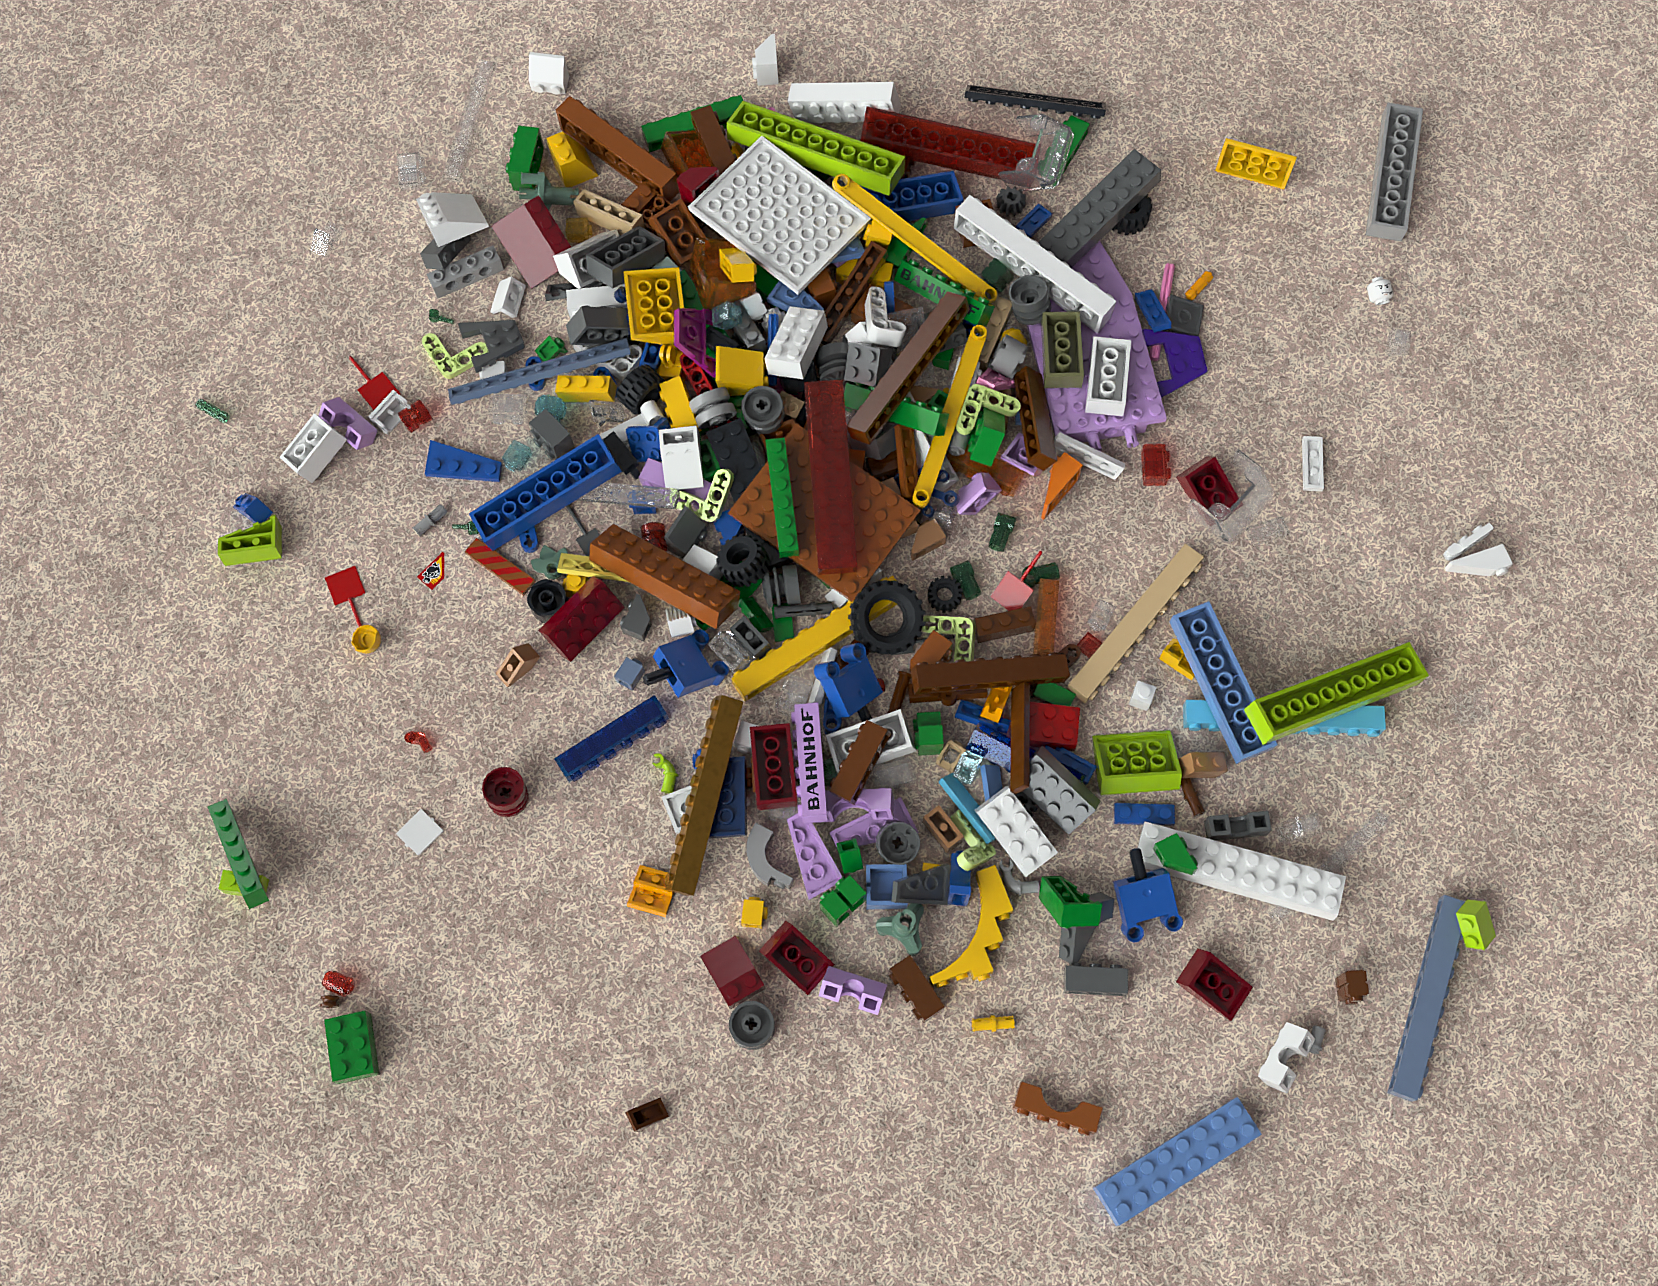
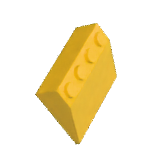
[1215,138,1297,189]
[624,267,684,346]

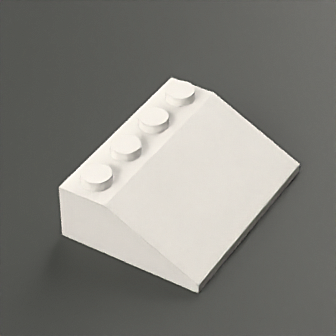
[416,192,489,247]

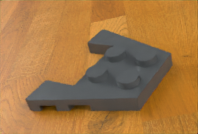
[457,320,525,373]

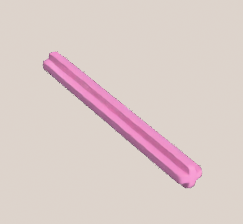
[1149,263,1175,361]

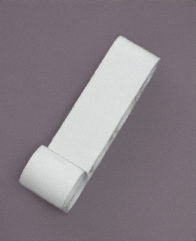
[865,287,906,347]
[573,345,642,381]
[600,400,664,447]

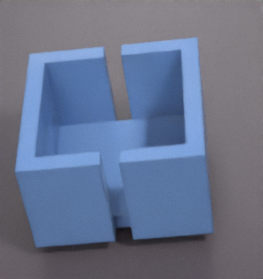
[866,864,908,910]

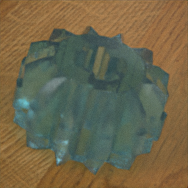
[534,394,566,422]

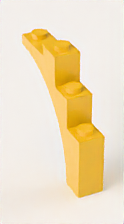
[929,865,1013,988]

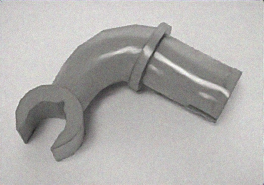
[999,859,1039,896]

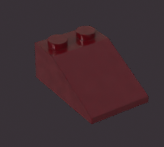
[1176,456,1243,525]
[759,921,835,995]
[700,936,766,1010]
[1176,948,1253,1021]

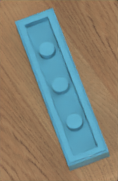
[938,773,996,844]

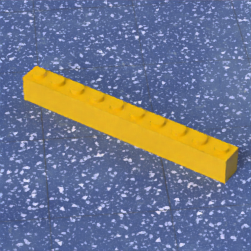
[731,575,897,702]

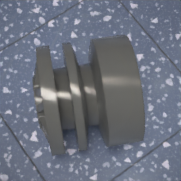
[1009,275,1052,325]
[815,342,852,389]
[762,564,801,608]
[876,821,920,865]

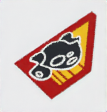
[417,552,444,590]

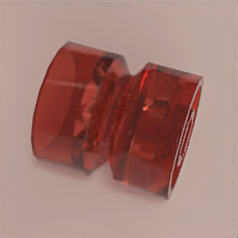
[397,399,433,433]
[640,522,667,552]

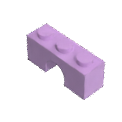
[319,397,377,450]
[819,966,887,1015]

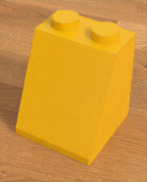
[546,131,598,187]
[716,346,769,396]

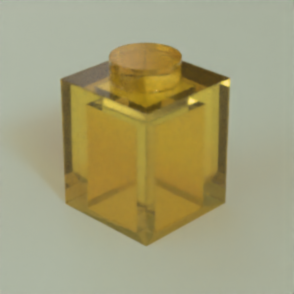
[566,217,593,243]

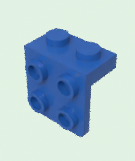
[626,418,671,462]

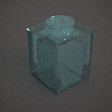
[712,301,742,330]

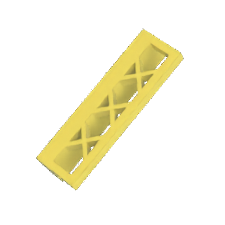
[557,553,628,582]

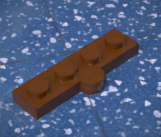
[908,684,988,706]

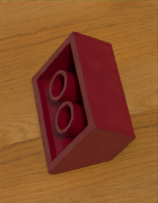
[677,167,719,223]

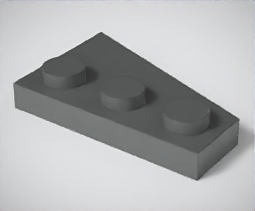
[545,281,603,301]
[891,863,951,905]

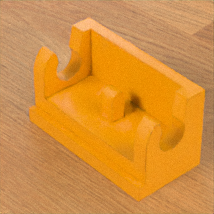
[980,687,1013,723]

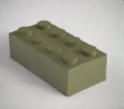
[1041,312,1084,388]

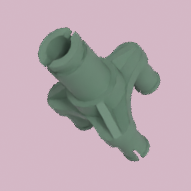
[519,172,579,210]
[876,903,924,956]

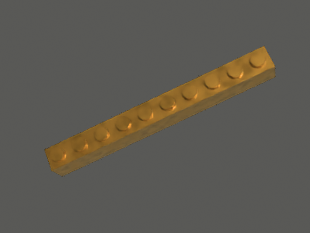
[665,695,743,896]

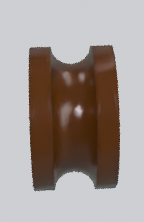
[320,995,340,1008]

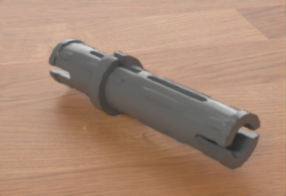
[774,602,833,619]

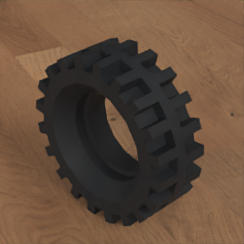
[848,580,926,655]

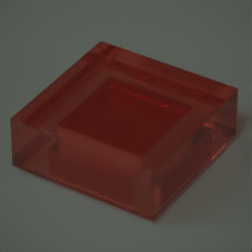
[1077,632,1102,659]

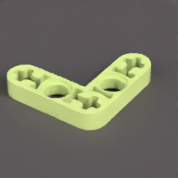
[422,333,488,379]
[956,384,1021,435]
[669,469,734,522]
[921,615,976,661]
[951,810,996,871]

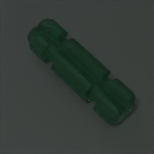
[195,399,230,423]

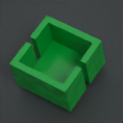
[819,875,866,927]

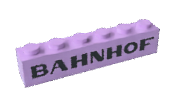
[791,702,828,823]

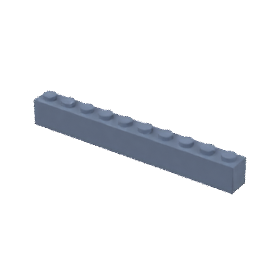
[1387,895,1465,1102]

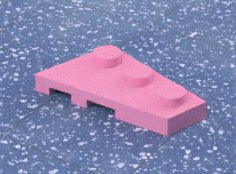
[976,368,1016,391]

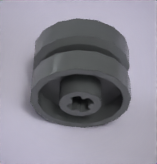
[742,386,785,434]
[729,1001,775,1050]

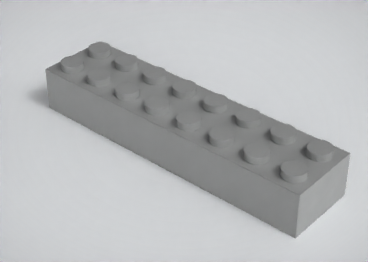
[1365,103,1423,241]

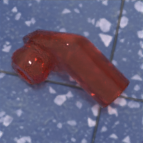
[404,731,433,753]

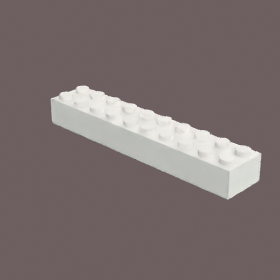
[954,195,1116,334]
[1137,822,1346,921]

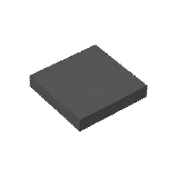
[1166,294,1204,336]

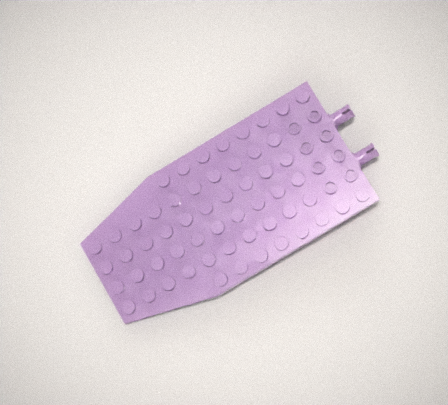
[1027,241,1167,452]

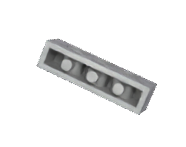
[427,245,504,298]

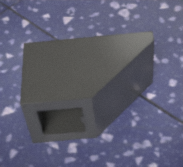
[620,594,652,642]

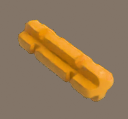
[1185,271,1213,301]

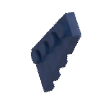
[709,756,747,839]

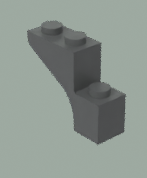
[1059,892,1114,965]

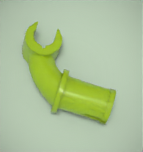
[652,753,679,794]

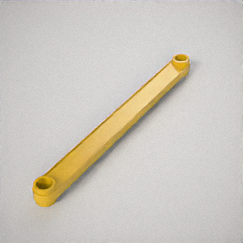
[832,174,997,304]
[912,325,987,508]

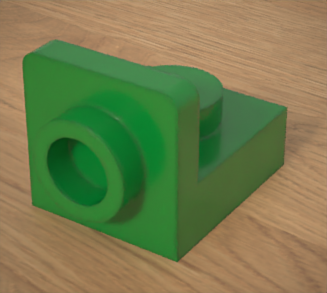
[535,335,568,362]

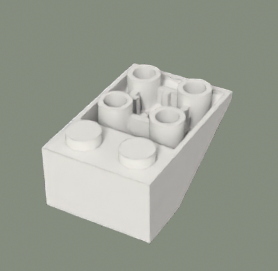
[659,426,704,491]

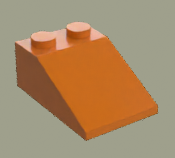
[1041,452,1083,520]

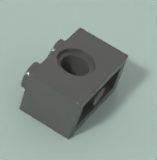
[729,616,772,660]

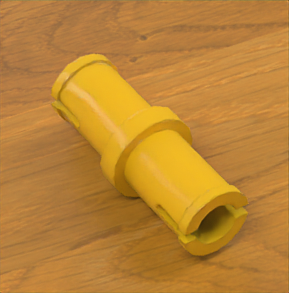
[971,1015,1015,1032]

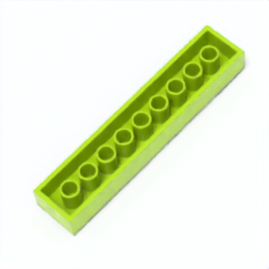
[727,101,905,196]
[1244,642,1429,745]

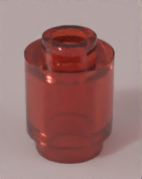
[322,971,355,997]

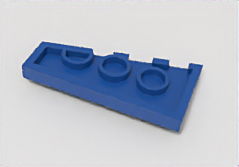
[425,440,502,482]

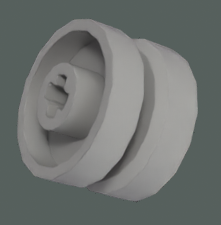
[689,387,737,429]

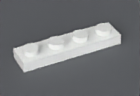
[1054,432,1125,480]

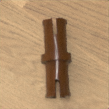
[1180,778,1206,817]

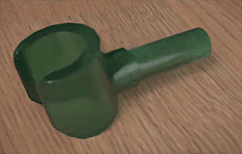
[429,309,454,324]
[452,521,479,535]

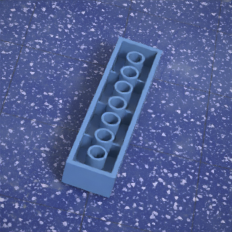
[1169,601,1278,764]
[1093,1097,1262,1226]

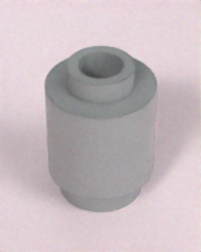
[948,427,970,456]

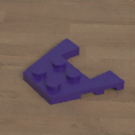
[1142,329,1208,398]

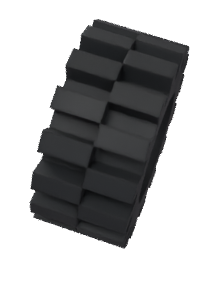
[927,576,963,613]

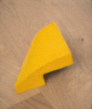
[1159,638,1195,680]

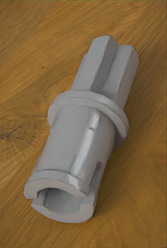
[412,504,447,537]

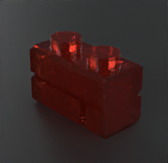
[1141,444,1171,486]

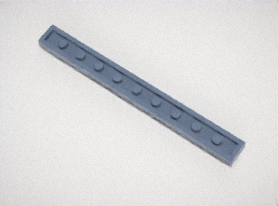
[448,338,631,405]

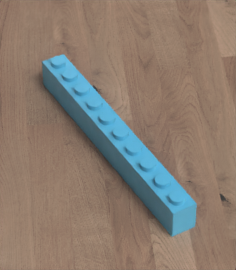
[1183,700,1386,737]

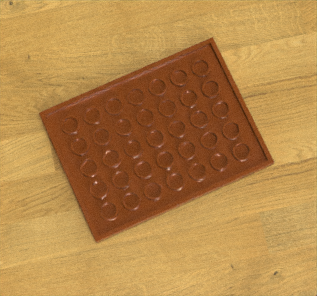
[728,423,921,603]

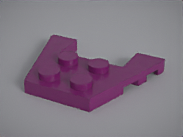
[674,308,720,378]

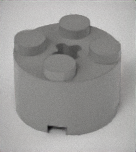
[988,334,1028,379]

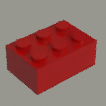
[1030,702,1080,751]

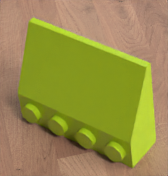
[1092,730,1182,795]

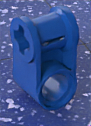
[823,698,842,735]

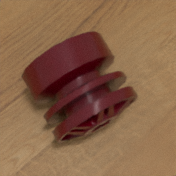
[482,767,529,817]

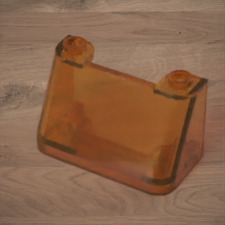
[690,237,756,309]

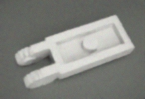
[1443,523,1494,561]

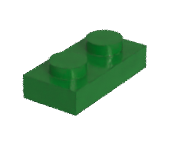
[738,596,773,633]

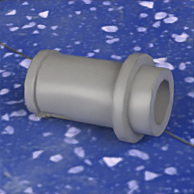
[1309,1026,1326,1054]

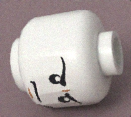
[1367,277,1394,305]

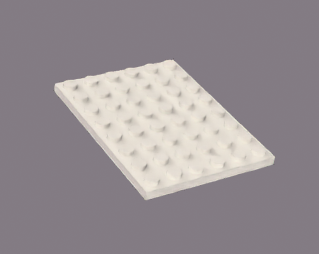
[688,136,871,295]

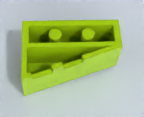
[218,515,282,566]

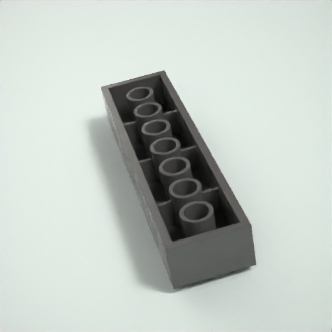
[1038,149,1161,268]

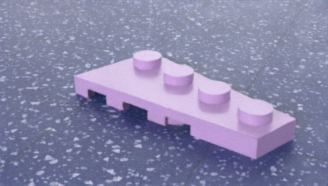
[829,797,919,850]
[787,813,842,900]

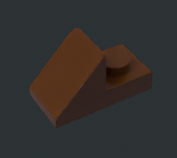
[625,1097,669,1132]

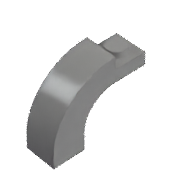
[747,822,793,889]

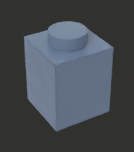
[614,657,645,691]

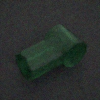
[988,512,1016,552]
[950,560,982,601]
[1021,562,1060,588]

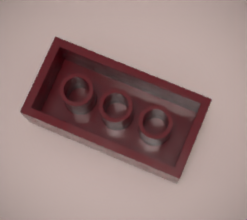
[538,576,625,662]
[750,723,797,810]

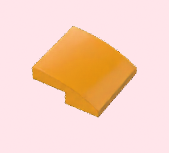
[627,865,674,917]

